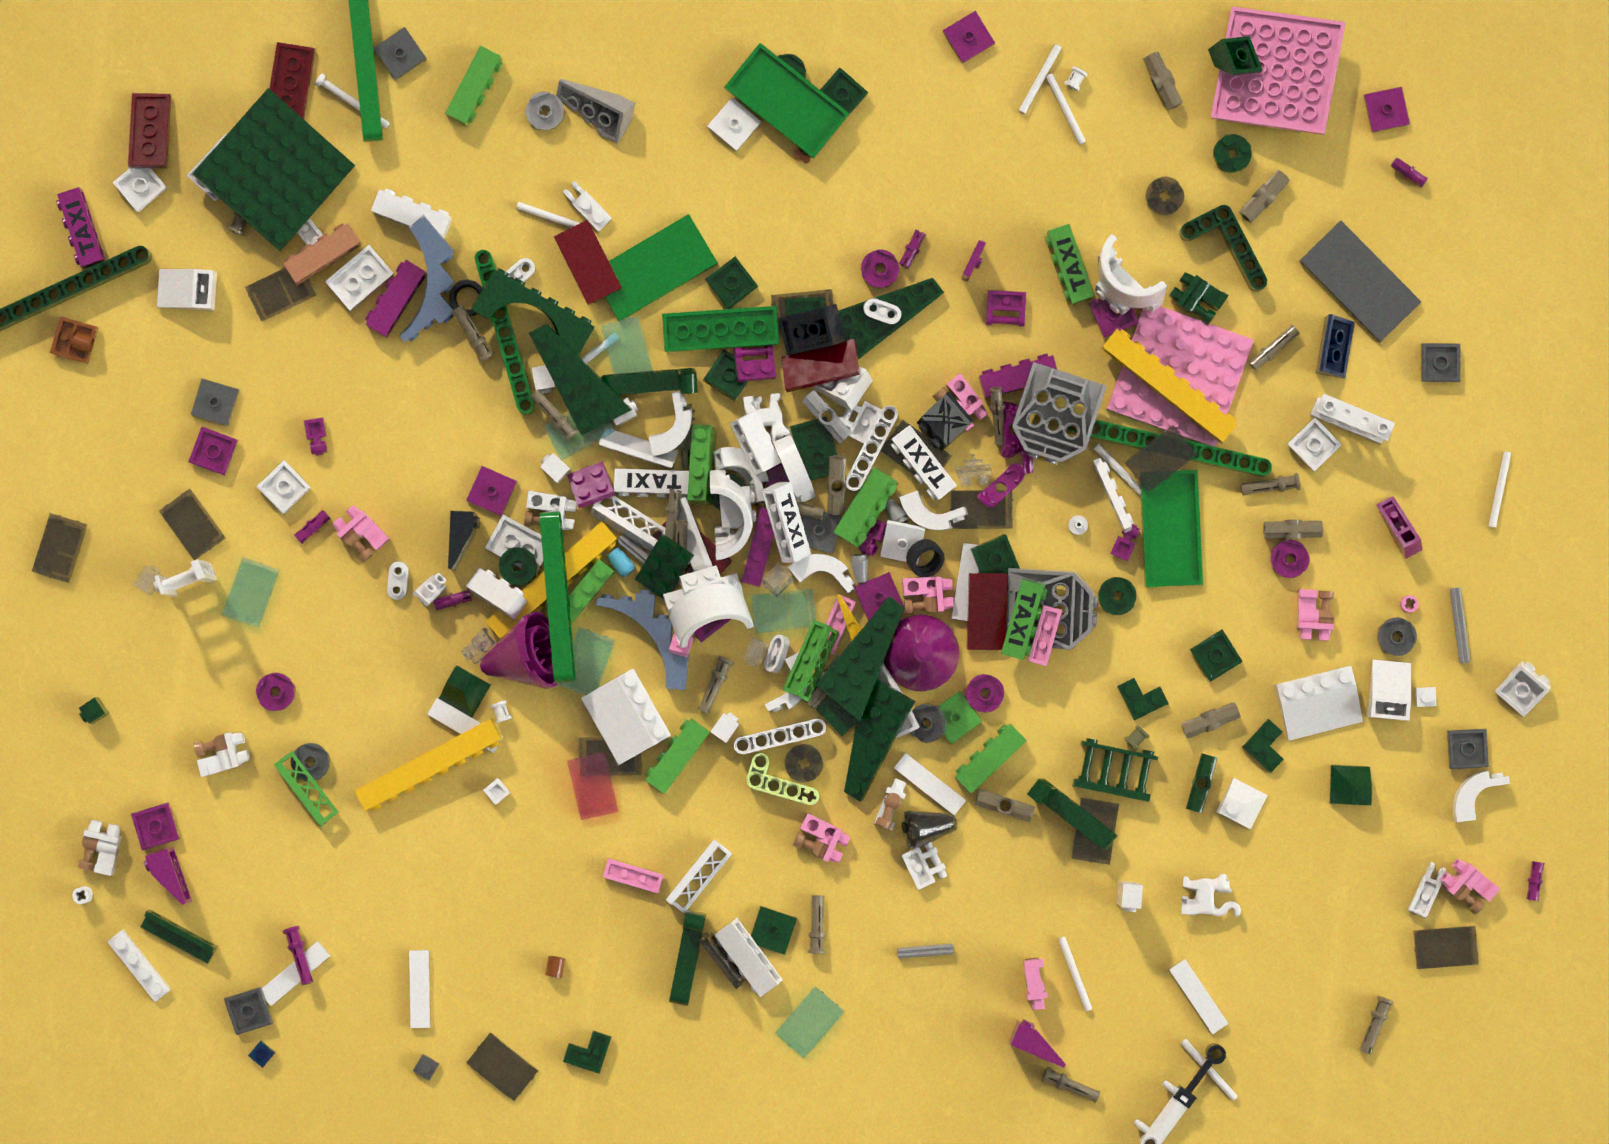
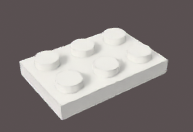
[325,245,394,311]
[485,515,543,576]

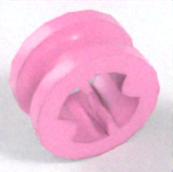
[1400,595,1419,613]

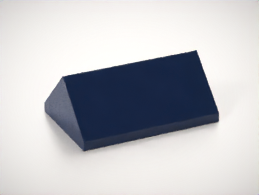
[1316,314,1355,378]

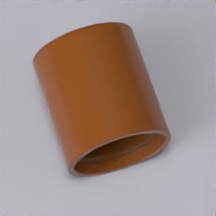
[545,956,566,978]

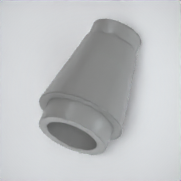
[885,498,909,523]
[850,554,869,583]

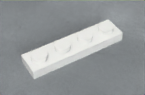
[1093,458,1133,533]
[108,929,171,1002]

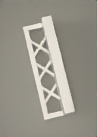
[599,428,679,470]
[590,496,666,552]
[678,497,713,572]
[666,839,732,913]

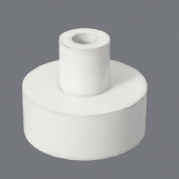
[1068,515,1088,535]

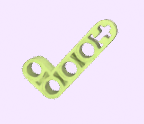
[747,753,819,805]

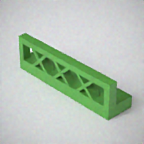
[783,620,839,702]
[274,751,339,826]

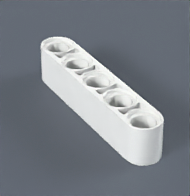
[845,406,898,492]
[734,719,826,754]

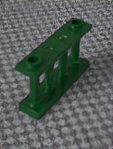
[1072,738,1158,802]

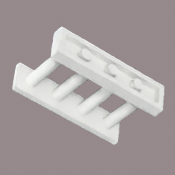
[1310,394,1395,444]
[153,559,217,597]

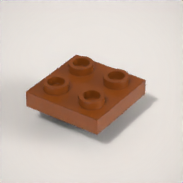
[50,316,98,364]

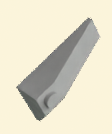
[556,79,635,144]

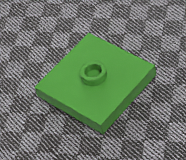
[939,691,982,744]

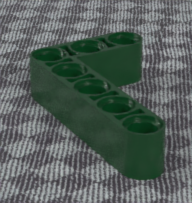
[1179,205,1267,292]
[601,368,698,395]
[1027,778,1118,851]
[669,910,706,1006]

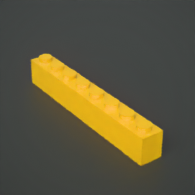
[1101,329,1237,444]
[485,522,618,639]
[355,718,503,812]

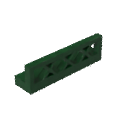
[140,910,218,964]

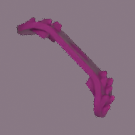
[1001,401,1021,458]
[977,463,1025,508]

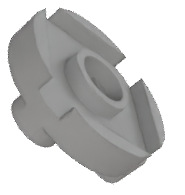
[526,92,564,131]

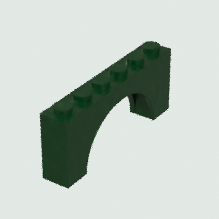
[470,268,595,356]

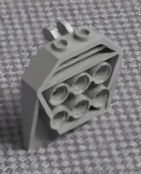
[1012,362,1107,465]
[1006,568,1098,650]

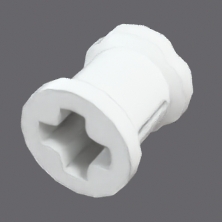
[1064,66,1088,91]
[490,700,512,724]
[72,886,93,904]

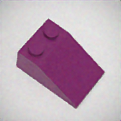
[144,847,192,905]
[1009,1019,1066,1068]

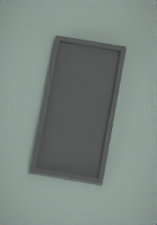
[1299,220,1421,342]

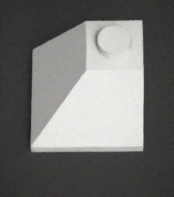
[1216,778,1268,830]

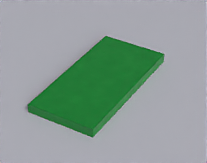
[724,43,850,159]
[605,214,718,322]
[1140,470,1203,587]

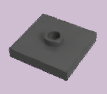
[373,27,427,80]
[1421,343,1460,382]
[191,378,239,426]
[802,512,842,554]
[1447,729,1489,769]
[224,987,273,1035]

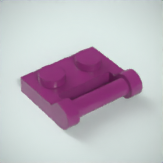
[986,290,1026,327]
[734,345,777,382]

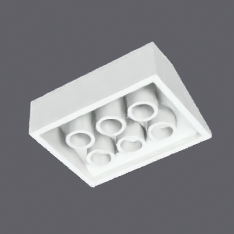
[1274,666,1363,741]
[581,669,671,765]

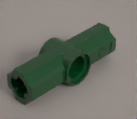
[1186,753,1217,813]

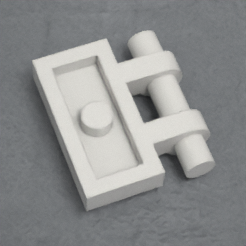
[839,401,881,444]
[902,841,947,890]

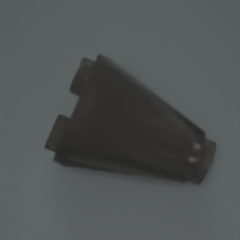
[901,810,957,849]

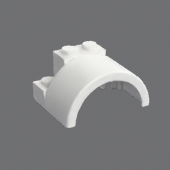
[1095,234,1167,316]
[710,469,756,560]
[663,566,754,648]

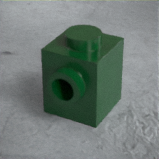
[79,697,109,724]

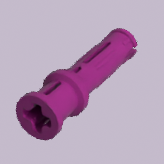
[282,926,314,985]

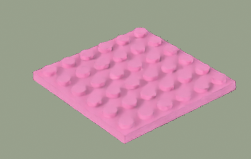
[1211,7,1346,135]
[1107,306,1254,447]

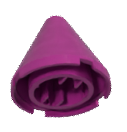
[480,612,558,689]
[884,615,959,691]

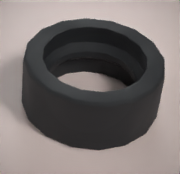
[449,279,482,317]
[906,539,945,577]

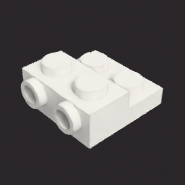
[1495,661,1551,717]

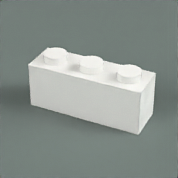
[729,411,781,475]
[466,568,528,620]
[1117,881,1143,912]

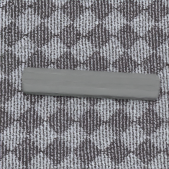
[897,944,954,959]

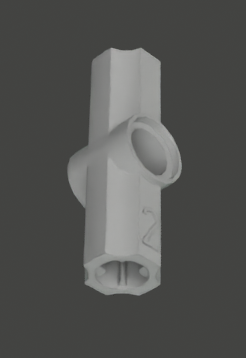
[802,390,852,444]

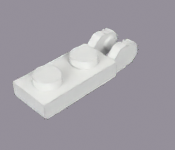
[563,181,612,232]
[1408,862,1446,918]

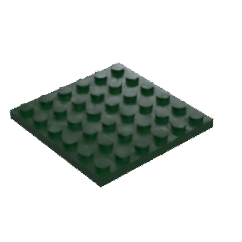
[192,88,355,251]

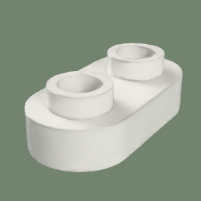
[506,258,535,282]
[863,299,901,324]
[387,562,409,600]
[764,634,789,673]

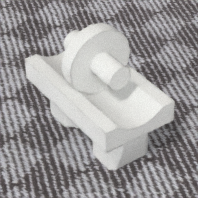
[413,573,447,607]

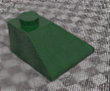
[1208,36,1263,75]
[439,665,491,718]
[1329,765,1372,806]

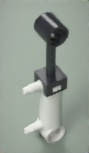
[1134,1043,1226,1144]

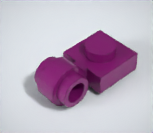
[304,417,327,456]
[859,520,887,556]
[1110,524,1140,561]

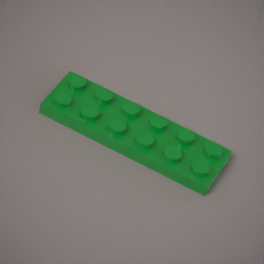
[662,306,779,352]

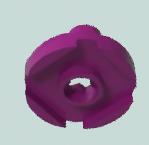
[861,249,899,288]
[1270,540,1310,578]
[256,673,295,711]
[966,674,1004,713]

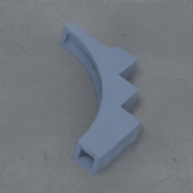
[400,215,454,342]
[596,590,689,690]

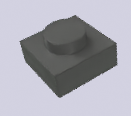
[413,1054,440,1080]

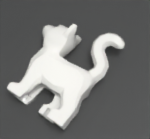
[743,393,790,442]
[1181,874,1241,917]

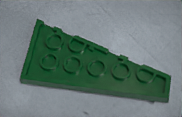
[838,278,944,359]
[529,324,633,436]
[816,596,905,722]
[844,679,915,802]

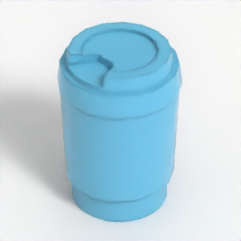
[607,547,636,577]

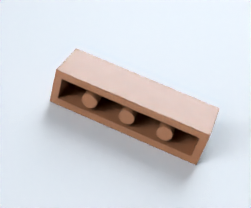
[283,223,361,286]

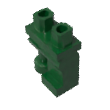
[1169,272,1229,326]

